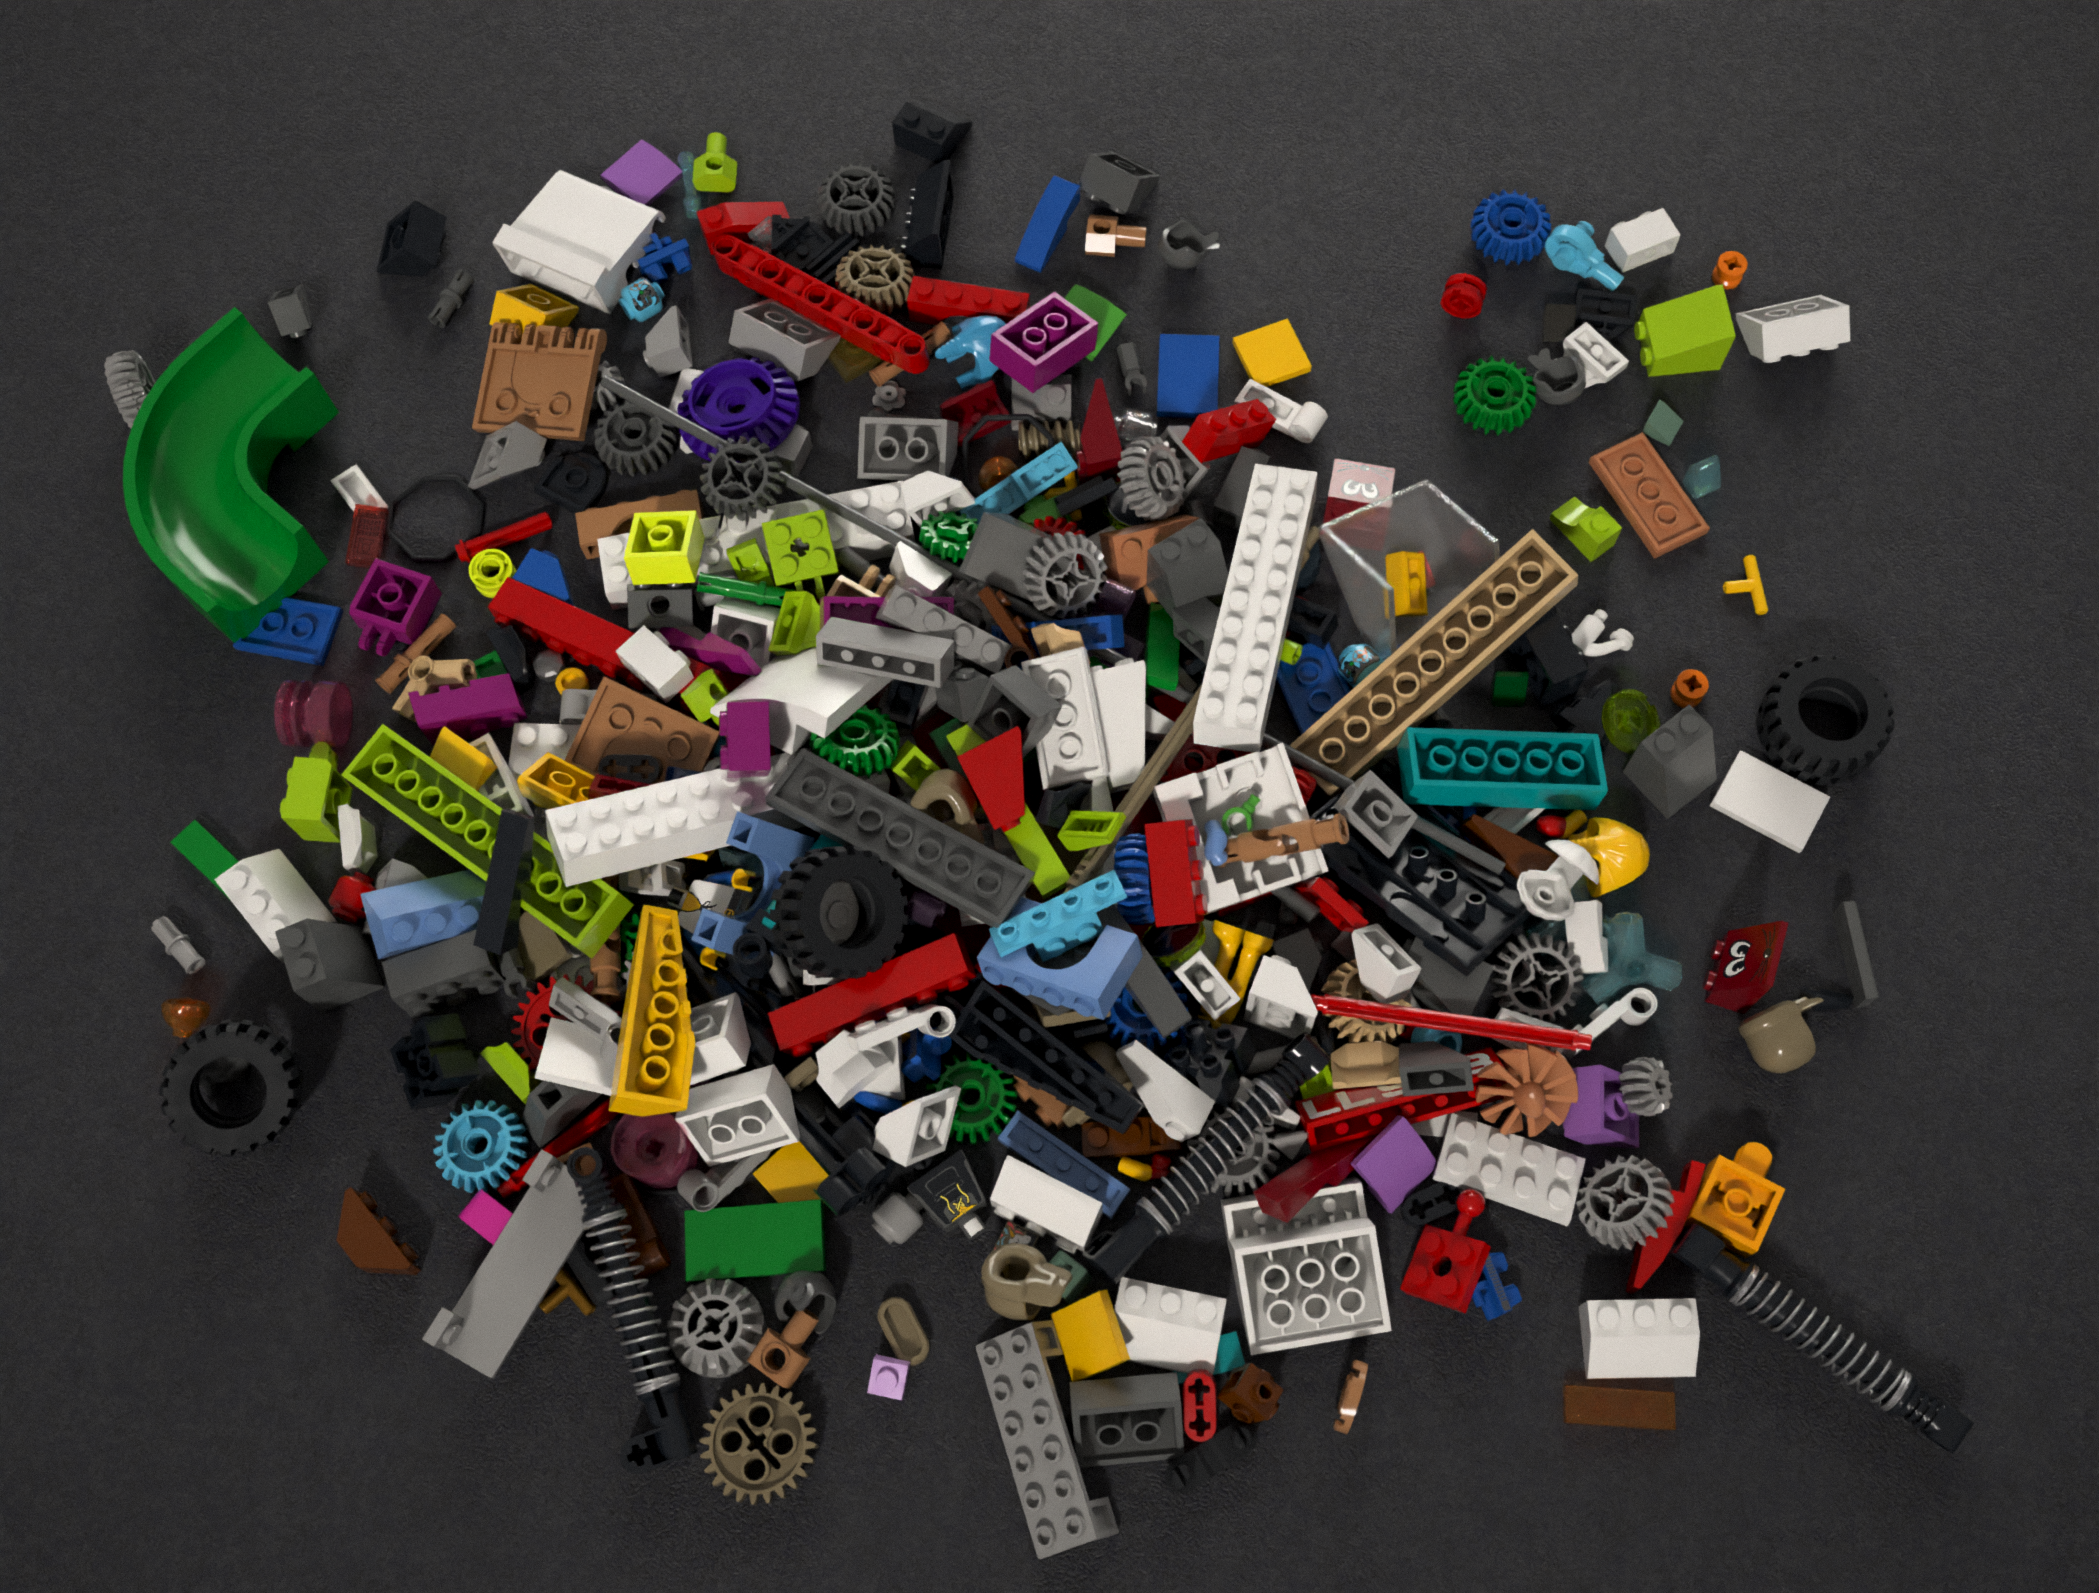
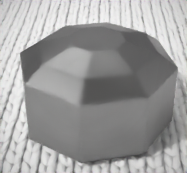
[532,649,566,682]

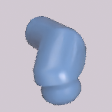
[1204,820,1228,866]

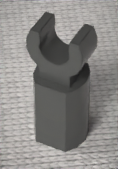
[1117,342,1147,396]
[495,947,533,998]

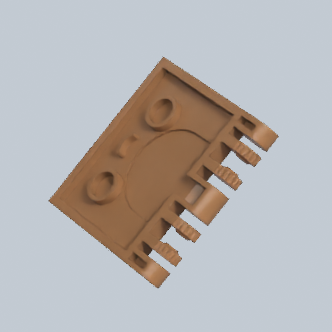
[472,322,607,441]
[564,677,721,785]

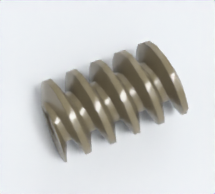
[1018,420,1080,460]

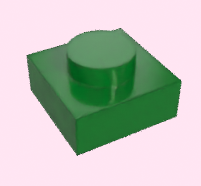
[473,650,508,679]

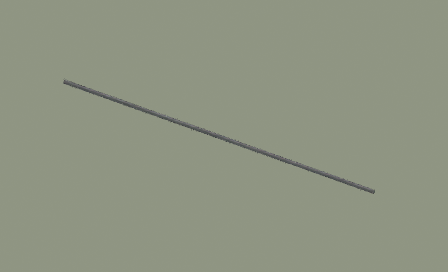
[601,375,1506,875]

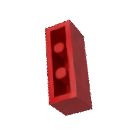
[1182,399,1277,463]
[1144,819,1208,927]

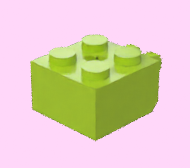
[761,509,839,601]
[280,741,353,843]

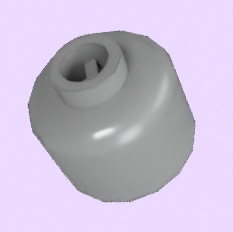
[871,1192,923,1244]

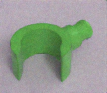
[1221,794,1261,836]

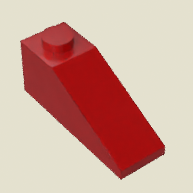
[696,202,790,255]

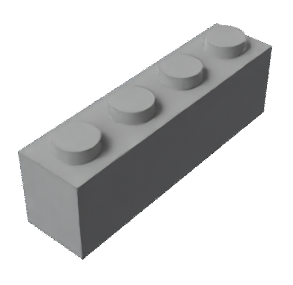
[875,585,1012,677]
[816,617,954,688]

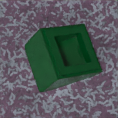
[1491,671,1529,707]

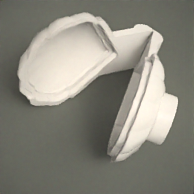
[1517,840,1599,921]

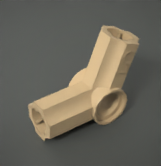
[392,655,478,723]

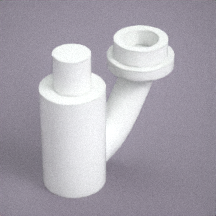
[1572,609,1634,656]

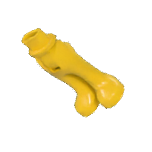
[1197,920,1274,1029]

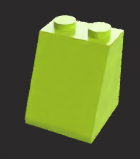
[1634,284,1736,377]

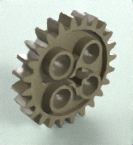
[700,1383,818,1505]

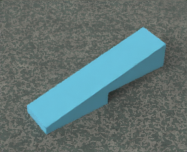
[955,442,1078,525]

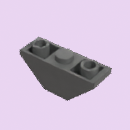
[522,1081,601,1148]

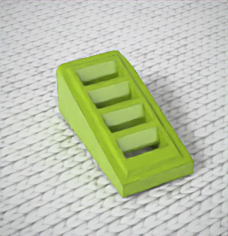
[1057,810,1126,851]

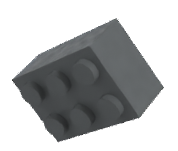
[382,929,506,1017]

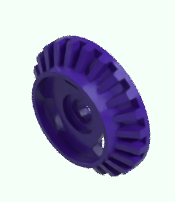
[677,357,800,463]

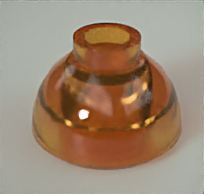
[978,456,1019,492]
[161,998,211,1037]

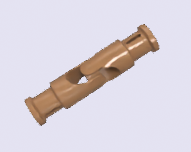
[1217,813,1349,868]
[590,874,621,1003]

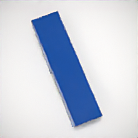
[991,615,1125,654]

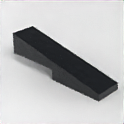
[1226,564,1338,650]
[473,808,534,955]

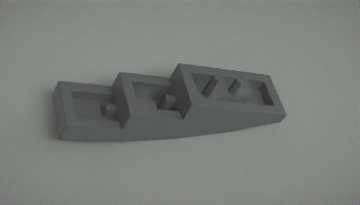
[1094,905,1192,1039]

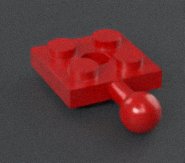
[1293,877,1369,933]
[1400,1189,1491,1314]

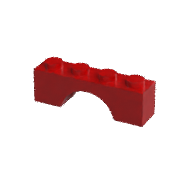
[907,276,1030,325]

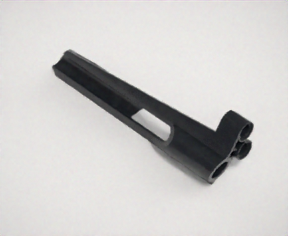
[680,931,897,1217]

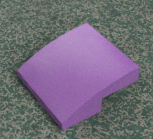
[600,139,683,206]
[1350,1115,1437,1213]

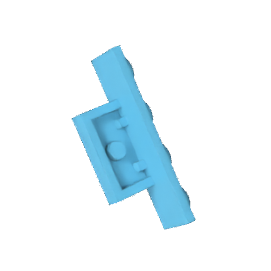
[989,870,1128,962]

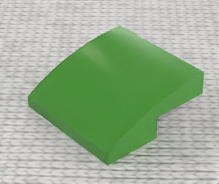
[1064,284,1127,362]

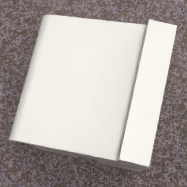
[492,170,666,314]
[1153,743,1329,915]

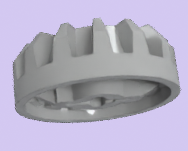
[667,1278,766,1378]

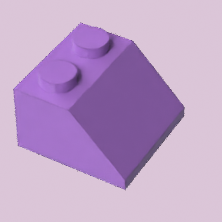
[1563,1065,1639,1148]

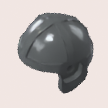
[775,1270,836,1334]

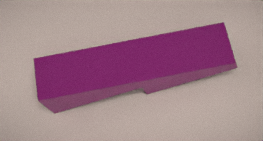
[820,596,954,630]
[658,627,762,676]

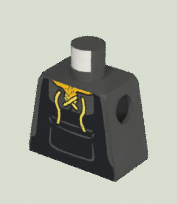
[906,1150,987,1240]

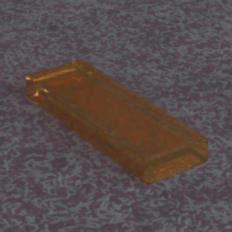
[1563,1385,1676,1431]

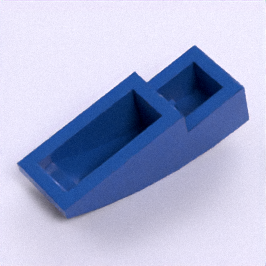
[1015,175,1080,273]

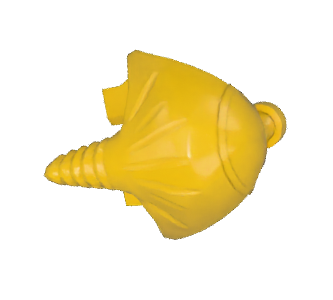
[1568,817,1650,898]

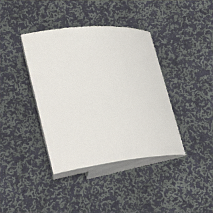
[710,647,893,755]
[1220,1177,1392,1355]

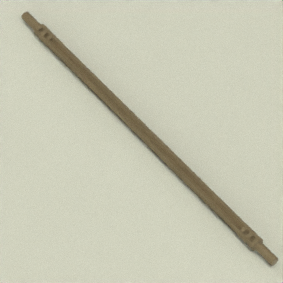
[1064,526,1322,893]

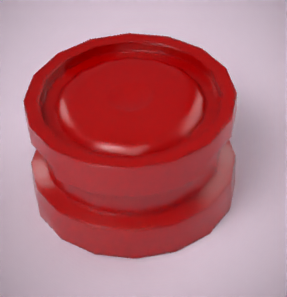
[1441,273,1487,318]

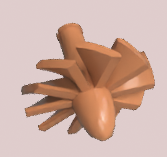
[1475,1043,1578,1137]

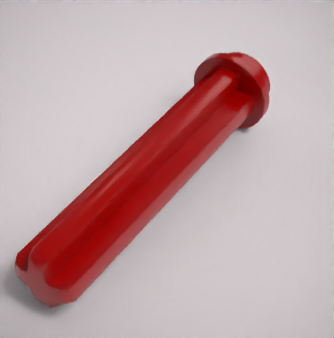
[454,512,553,563]

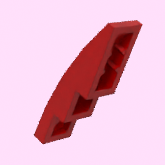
[1626,1160,1706,1294]

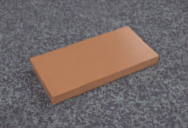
[1589,432,1710,559]

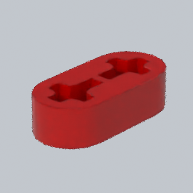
[1183,1369,1217,1442]

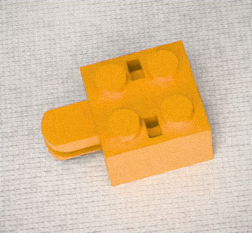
[1684,1142,1785,1258]

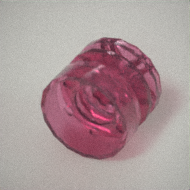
[274,680,353,748]
[611,1113,699,1189]

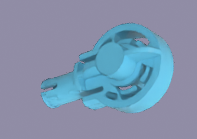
[1545,221,1625,292]

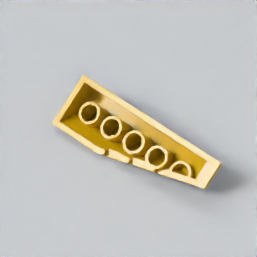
[517,752,716,861]
[608,904,695,1117]

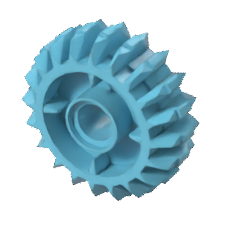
[433,1100,529,1193]

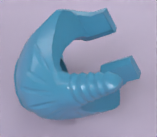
[935,316,1006,391]

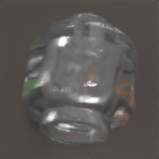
[1114,408,1157,448]

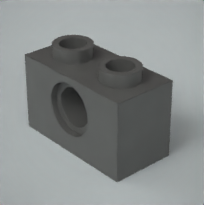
[627,583,693,628]

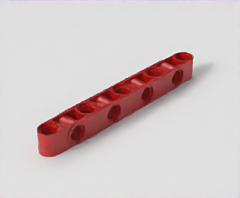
[711,234,930,374]

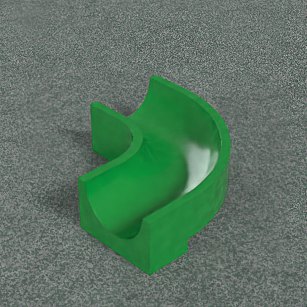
[123,307,339,643]

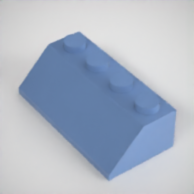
[361,870,486,959]

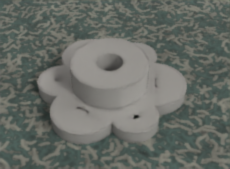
[872,381,906,412]

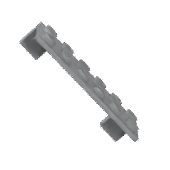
[422,1149,587,1378]
[976,1320,1119,1559]

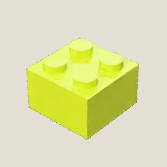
[624,510,705,585]

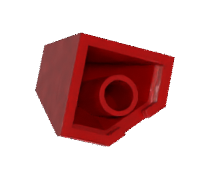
[957,726,1025,832]

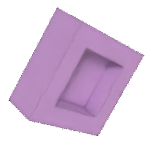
[867,1354,910,1401]

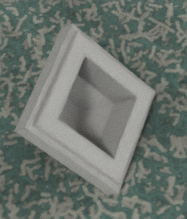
[1267,1129,1307,1160]

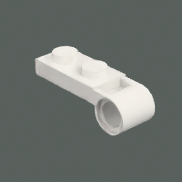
[1234,379,1328,443]
[1563,988,1657,1060]
[847,1004,956,1052]

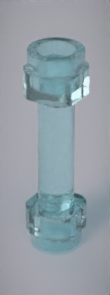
[677,152,703,219]

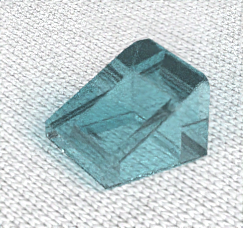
[1683,455,1721,499]

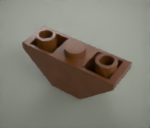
[336,1187,421,1275]

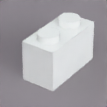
[1605,208,1680,273]
[616,625,694,704]

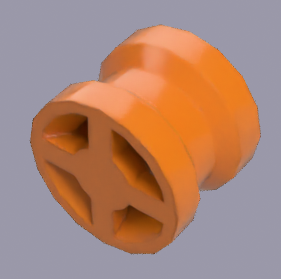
[1712,251,1748,290]
[1670,669,1709,708]

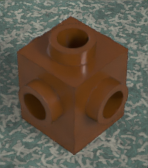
[1217,1362,1284,1424]

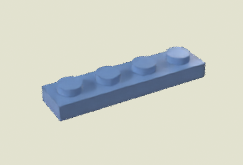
[998,1111,1131,1220]

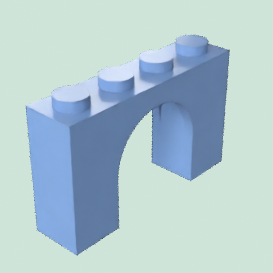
[691,811,815,959]
[977,897,1143,1020]

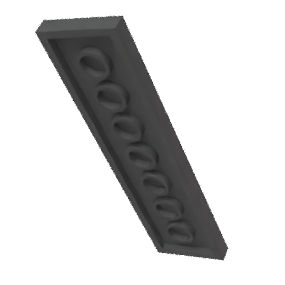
[765,748,1035,928]

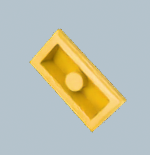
[1385,551,1428,617]
[430,726,498,791]

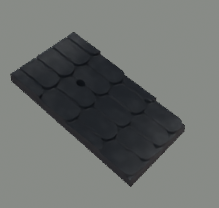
[1310,765,1531,977]

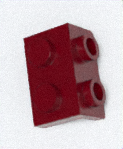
[939,380,1011,448]

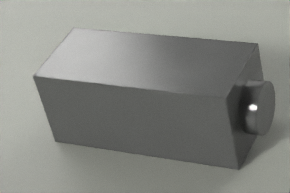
[1212,446,1271,531]

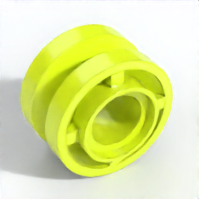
[469,549,517,598]

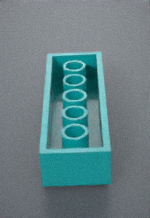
[1397,727,1608,810]

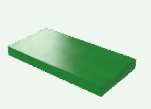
[684,1199,826,1282]

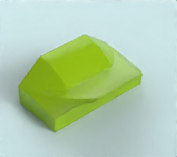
[768,591,820,656]
[480,1042,541,1104]

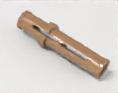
[869,322,952,387]
[375,613,456,694]

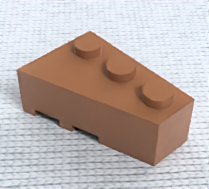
[1099,514,1199,599]

